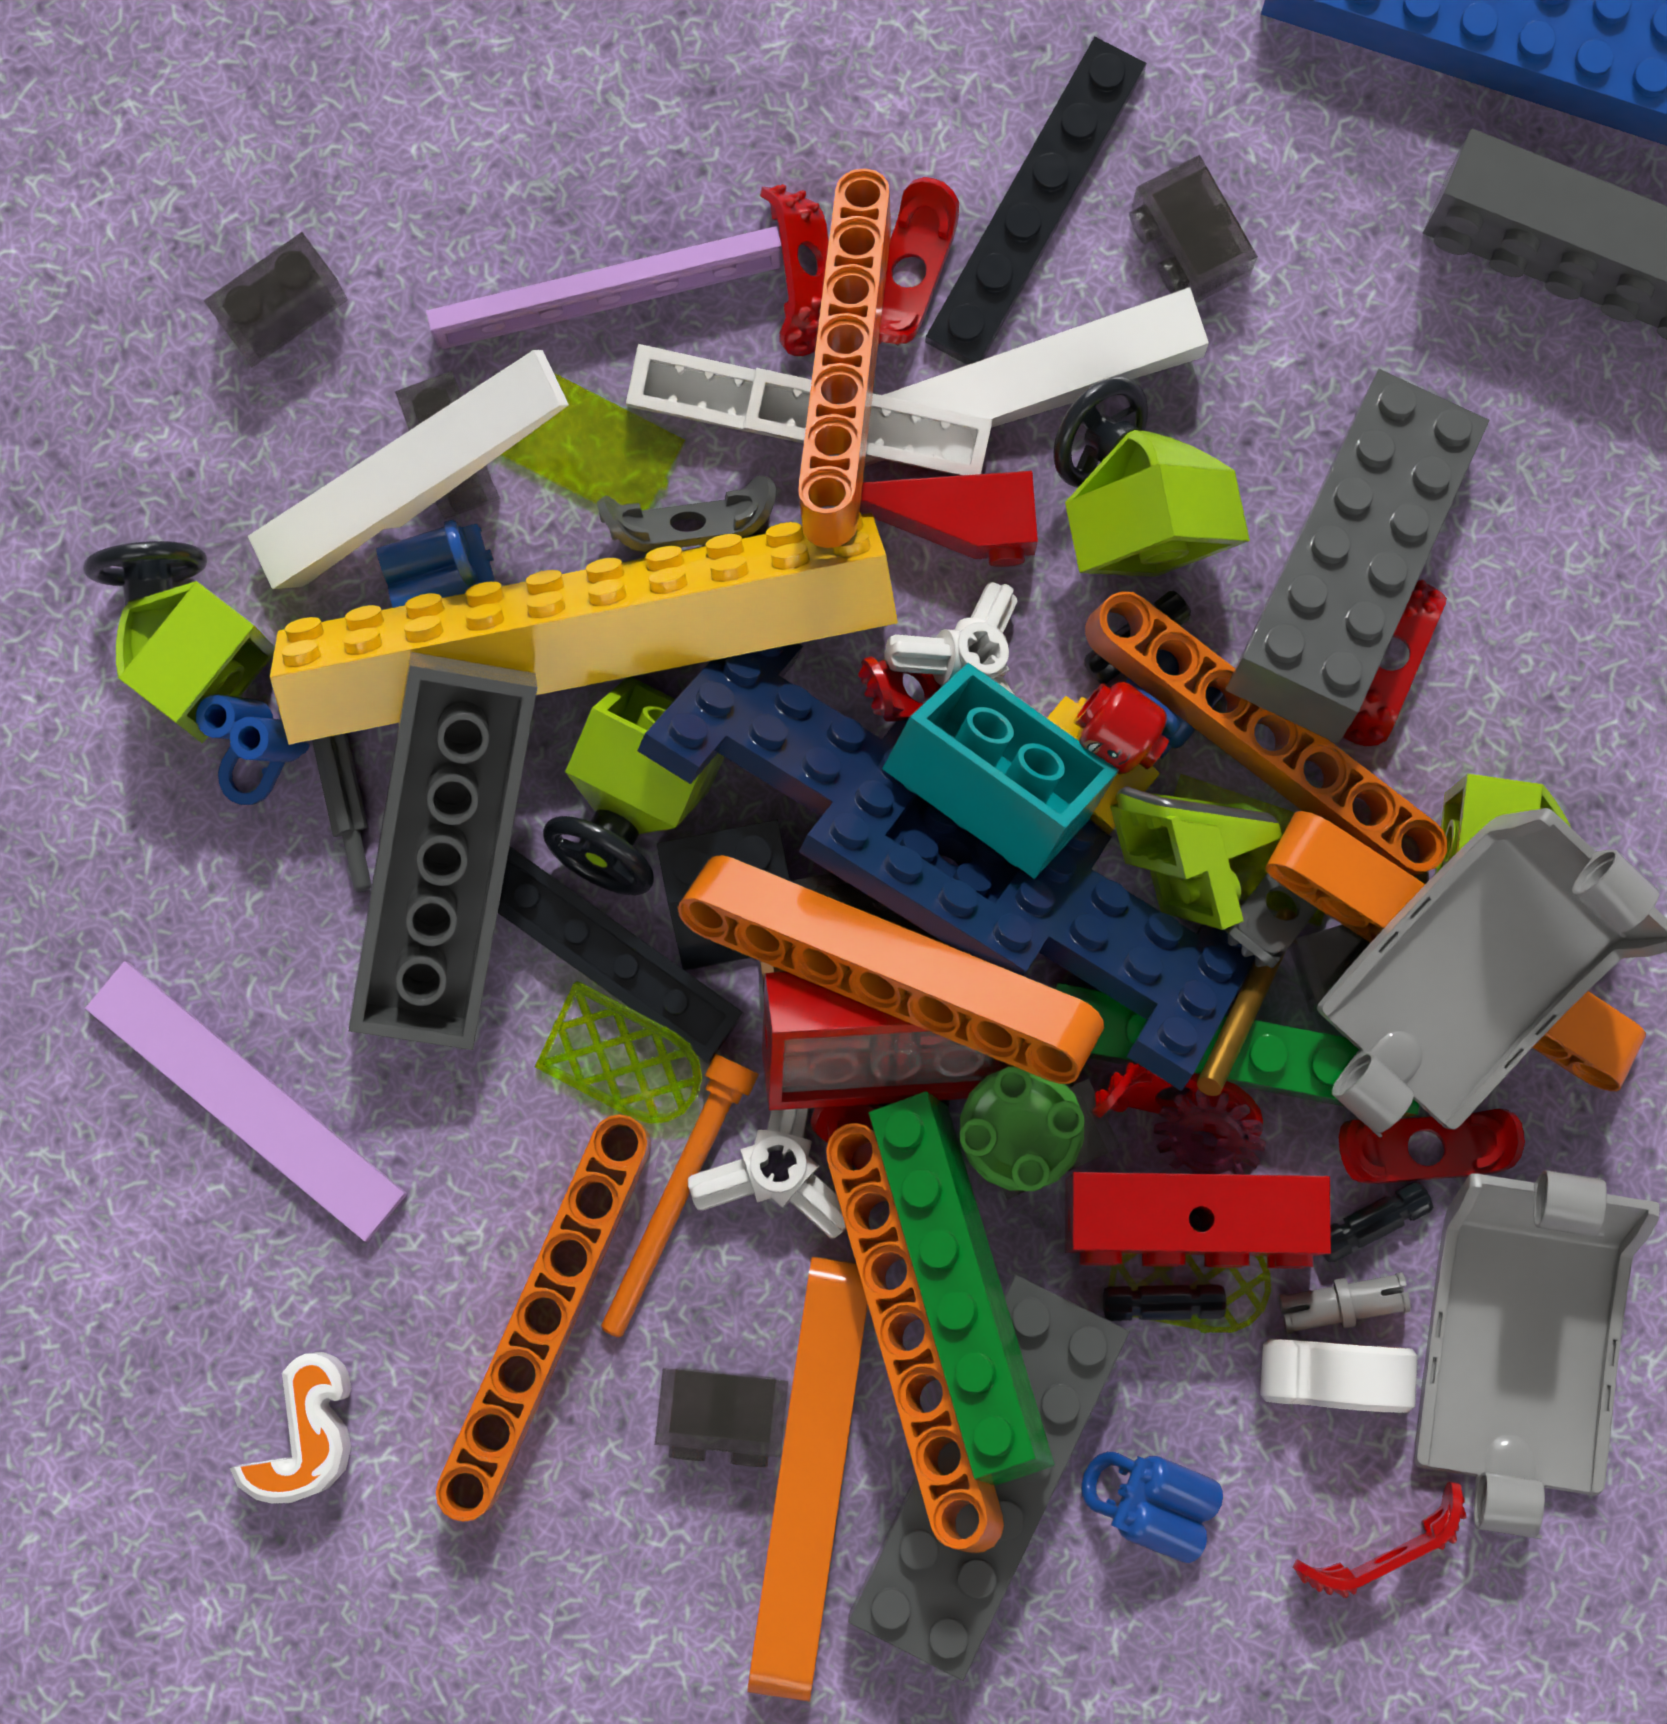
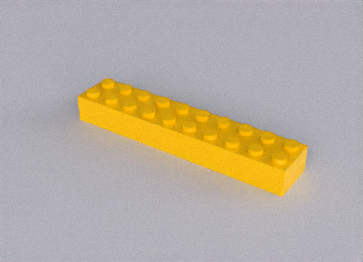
[270,512,898,745]

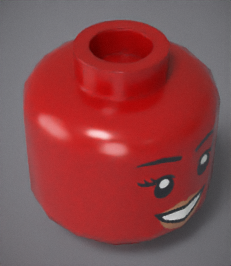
[1073,682,1169,775]

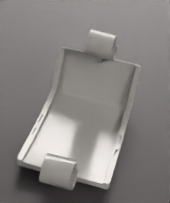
[1317,808,1667,1138]
[1414,1170,1660,1539]

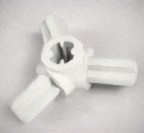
[884,582,1018,694]
[688,1108,846,1239]

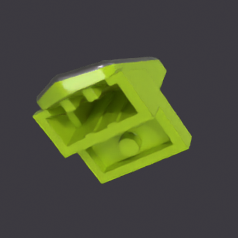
[1110,786,1282,930]

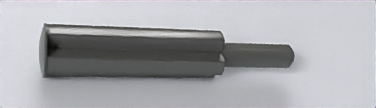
[312,733,372,893]

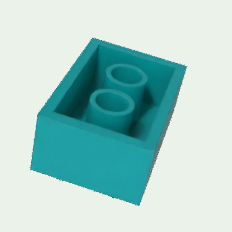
[882,662,1119,879]

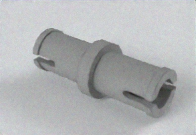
[1279,1272,1411,1334]

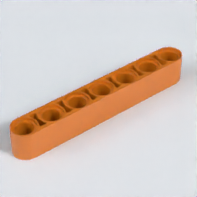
[798,168,891,548]
[1085,591,1447,876]
[1265,811,1646,1091]
[678,855,1104,1084]
[436,1114,651,1522]
[826,1123,1004,1553]
[747,1257,868,1702]

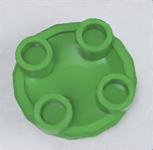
[960,1066,1084,1191]

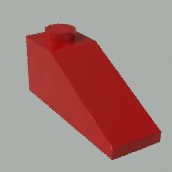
[859,471,1038,567]

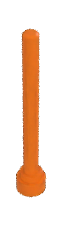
[601,1053,759,1338]

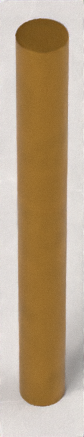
[1197,909,1296,1096]

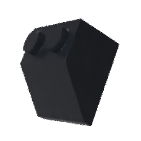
[656,819,790,971]

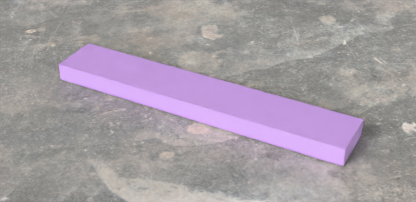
[426,226,783,350]
[85,961,407,1242]

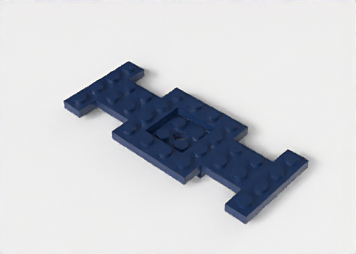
[637,643,1255,1091]

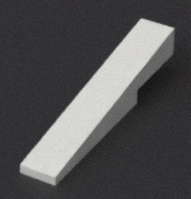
[865,287,1209,466]
[626,344,993,476]
[248,350,569,589]

